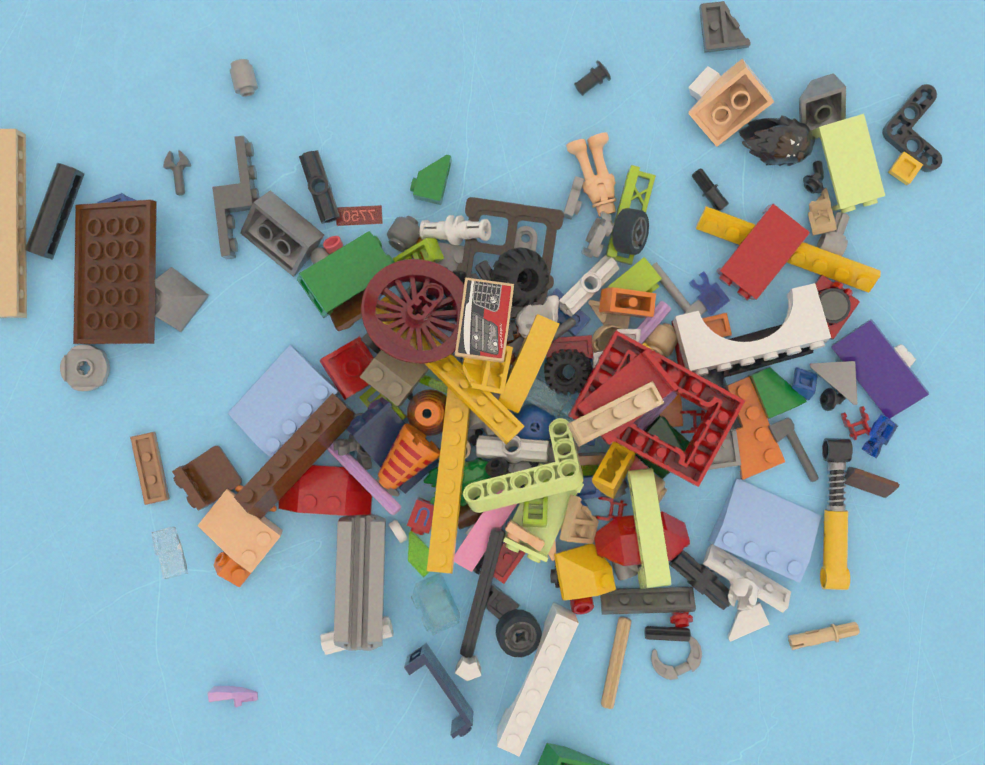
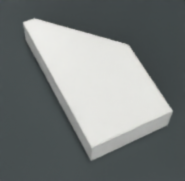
[727,602,770,642]

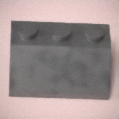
[240,190,324,277]

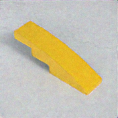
[498,314,559,413]

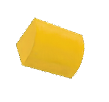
[592,441,635,499]

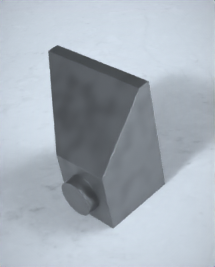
[799,73,846,133]
[155,267,209,332]

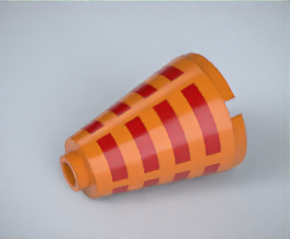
[407,389,447,436]
[378,423,440,490]

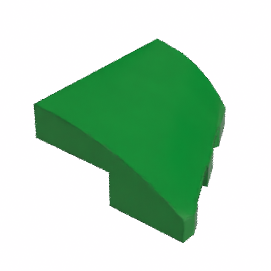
[747,367,807,419]

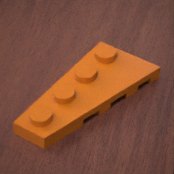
[727,376,785,480]

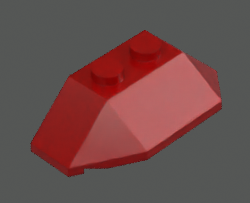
[278,465,372,516]
[594,511,690,566]

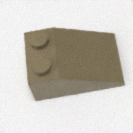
[360,350,429,406]

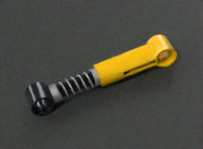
[820,438,853,590]

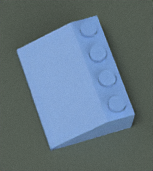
[228,345,340,458]
[708,478,821,583]

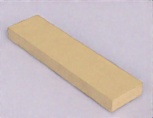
[567,381,664,447]

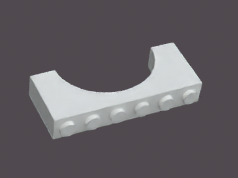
[673,283,831,376]
[497,602,579,756]

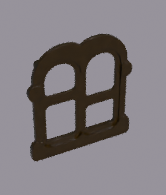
[456,197,564,318]

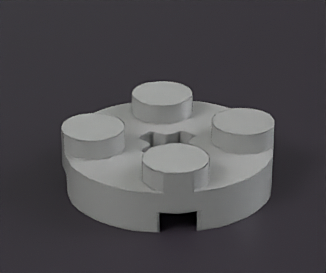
[582,211,614,258]
[60,345,110,391]

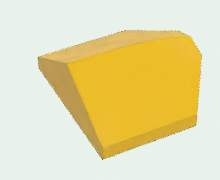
[462,346,513,394]

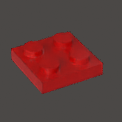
[320,336,374,400]

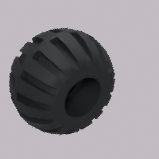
[491,247,549,307]

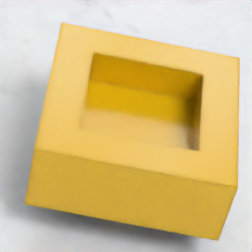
[888,152,923,185]

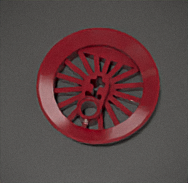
[361,259,464,364]

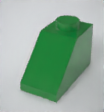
[410,155,452,205]

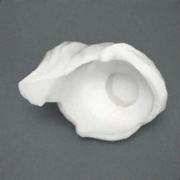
[516,295,559,338]

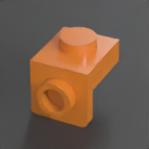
[214,551,251,587]

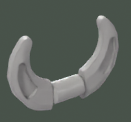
[651,636,702,680]

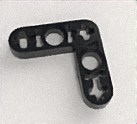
[882,84,942,172]

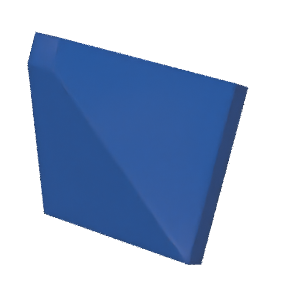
[792,367,818,400]

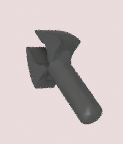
[163,150,191,195]

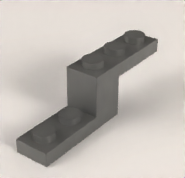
[212,136,260,259]

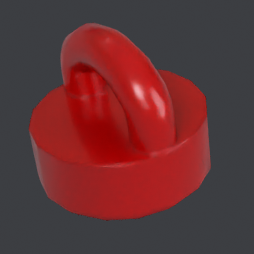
[570,597,594,615]

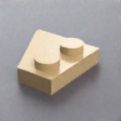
[560,495,599,544]

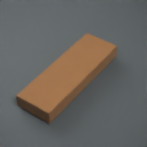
[130,432,170,505]

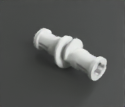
[419,215,491,245]

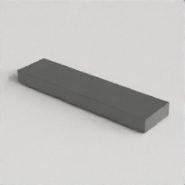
[600,587,696,615]

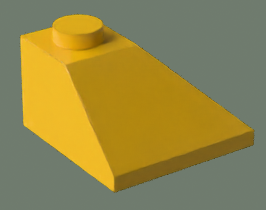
[554,544,616,600]

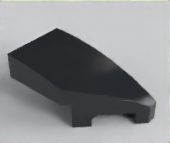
[486,583,520,619]

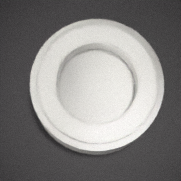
[389,520,408,544]

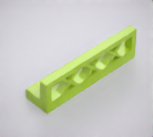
[605,165,656,265]

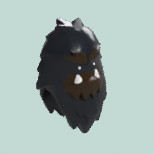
[739,115,815,166]

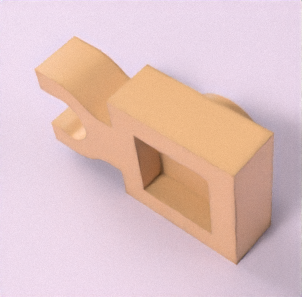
[505,519,545,551]

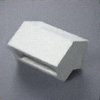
[688,66,721,101]
[455,655,481,681]

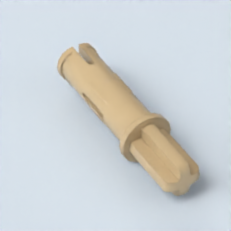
[788,622,860,650]

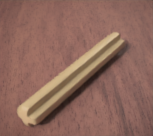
[601,617,631,709]

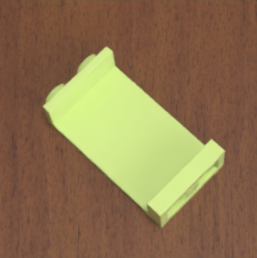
[811,114,885,213]
[503,462,584,563]

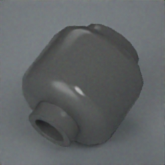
[387,216,420,252]

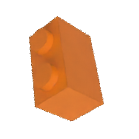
[599,287,656,318]

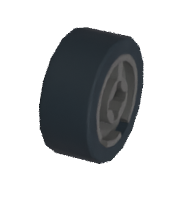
[612,208,649,255]
[495,609,542,657]

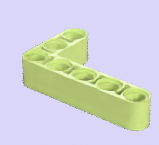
[463,418,583,513]
[628,468,671,589]

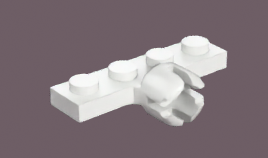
[703,544,791,613]

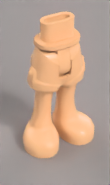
[566,132,616,217]

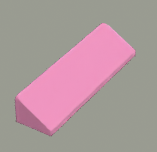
[454,490,517,572]

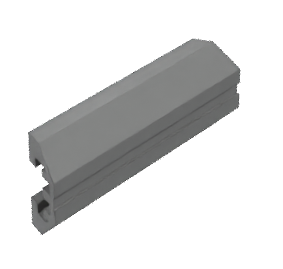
[334,514,386,651]

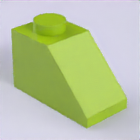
[607,257,662,293]

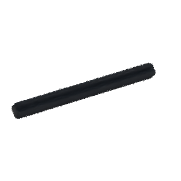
[460,528,505,658]

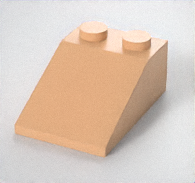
[688,59,774,147]
[197,489,283,573]

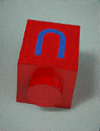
[407,497,434,535]

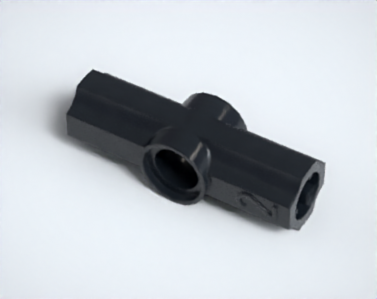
[299,150,341,224]
[669,550,731,610]

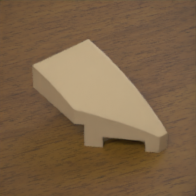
[808,188,837,236]
[589,300,630,329]

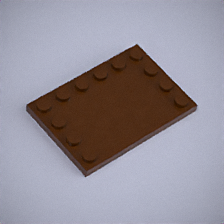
[73,200,157,344]

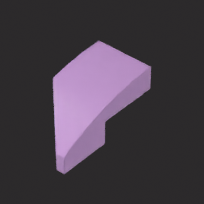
[208,686,258,707]

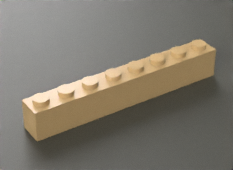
[0,129,27,318]

